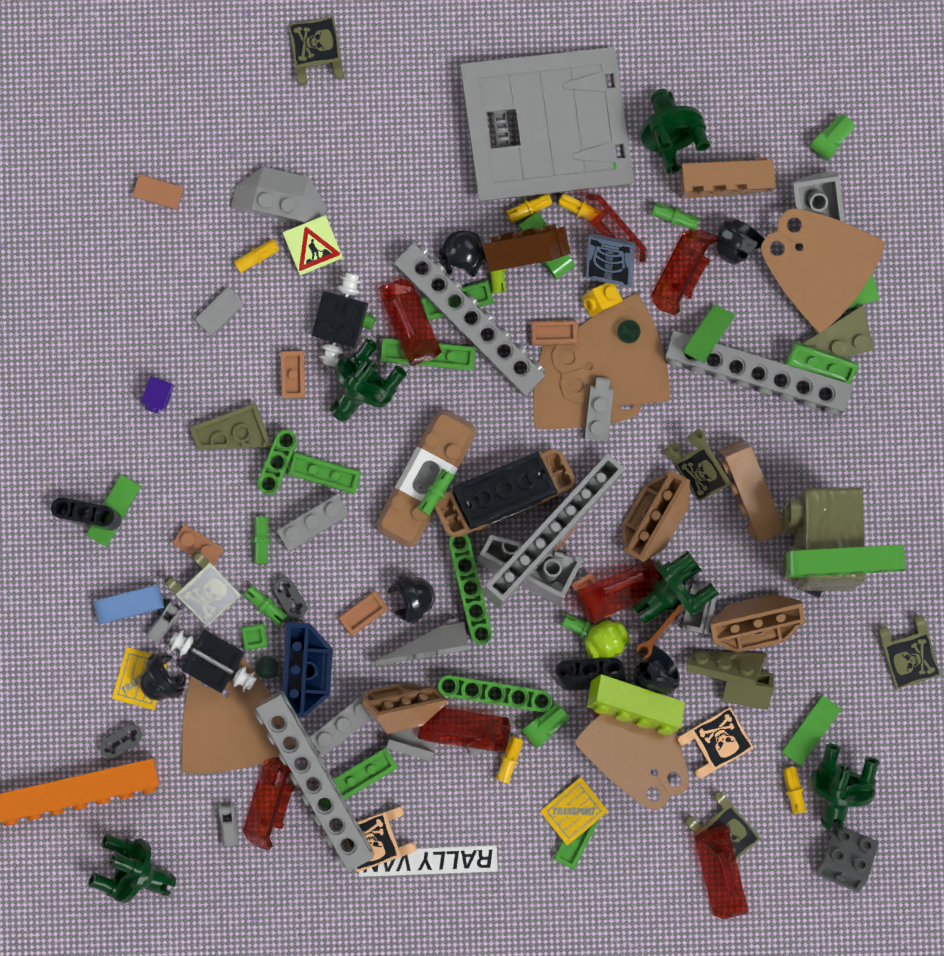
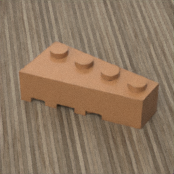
[679,157,776,199]
[718,439,783,543]

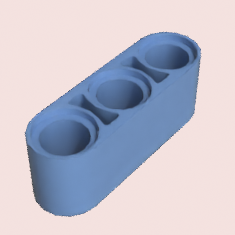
[93,585,165,624]

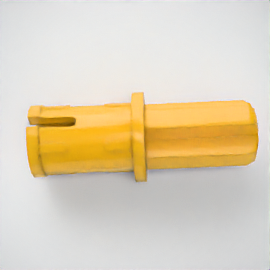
[506,194,552,224]
[558,194,604,225]
[234,239,279,274]
[495,736,523,784]
[783,766,807,814]

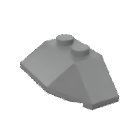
[231,167,327,225]

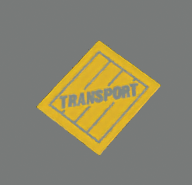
[112,647,168,710]
[540,777,608,846]

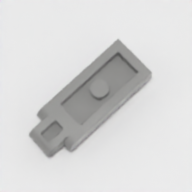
[585,377,614,441]

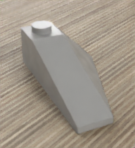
[792,171,845,223]
[375,618,469,666]

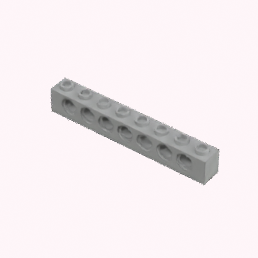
[394,243,545,397]
[665,331,853,416]
[482,454,625,609]
[255,690,375,872]

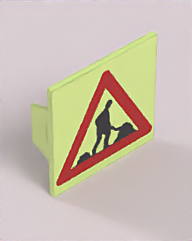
[283,215,343,275]

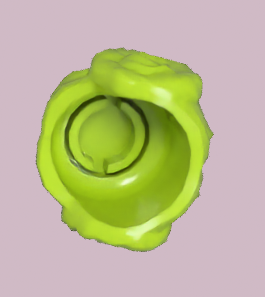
[584,620,631,659]

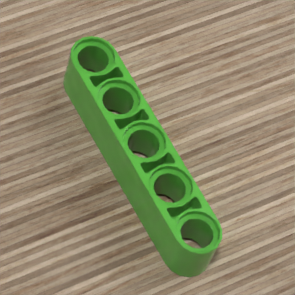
[449,534,492,645]
[786,545,906,578]
[438,676,552,712]

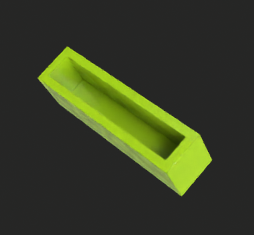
[587,674,685,735]

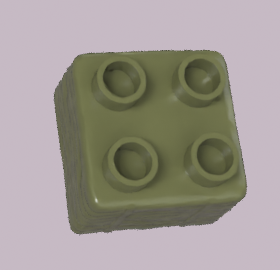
[782,487,865,592]

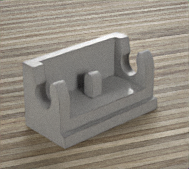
[681,583,719,635]

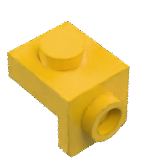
[581,283,623,317]

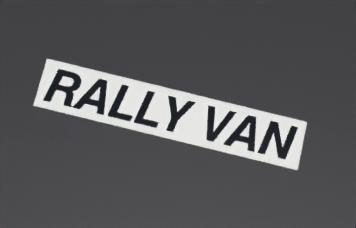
[359,845,498,877]

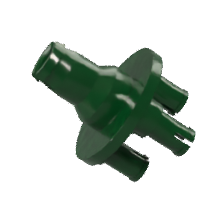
[640,88,710,174]
[330,338,407,422]
[632,550,720,624]
[809,743,880,831]
[88,833,176,904]

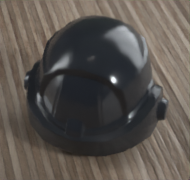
[715,218,765,265]
[439,230,487,277]
[388,574,436,624]
[633,645,680,694]
[139,654,186,701]

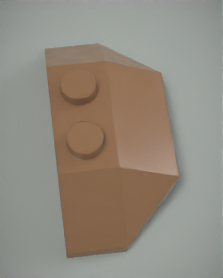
[622,470,690,562]
[710,594,806,652]
[362,683,448,734]

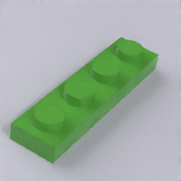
[381,338,476,371]
[311,748,398,809]

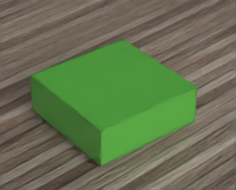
[241,624,268,651]

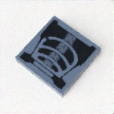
[586,233,635,288]

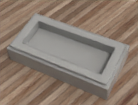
[195,287,245,337]

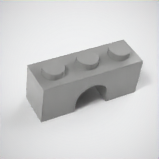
[277,494,350,552]
[310,695,371,757]

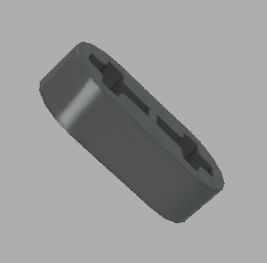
[274,578,307,619]
[100,724,142,758]

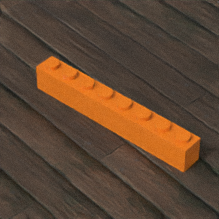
[0,758,161,826]

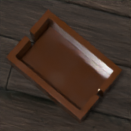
[483,224,571,272]

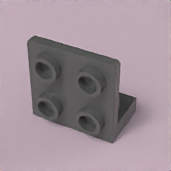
[815,824,879,893]

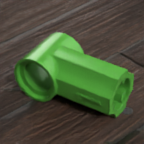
[810,113,856,161]
[521,703,570,749]

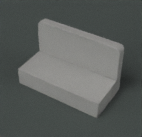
[387,727,439,762]

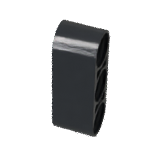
[51,498,122,531]
[555,658,626,690]

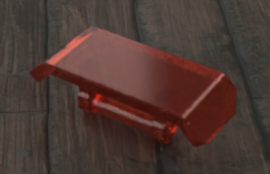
[585,194,648,264]
[652,230,717,315]
[378,279,442,366]
[575,559,662,623]
[417,708,511,752]
[243,757,295,851]
[694,825,749,919]

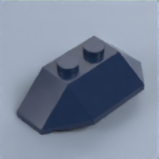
[283,622,333,718]

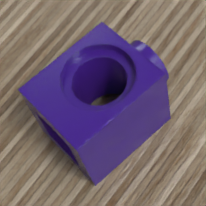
[141,376,175,414]

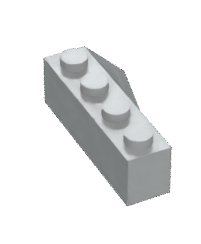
[476,535,584,606]

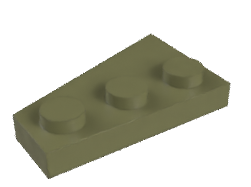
[801,305,874,358]
[190,403,272,450]
[686,650,767,688]

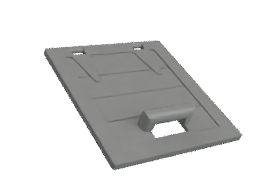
[460,47,634,202]

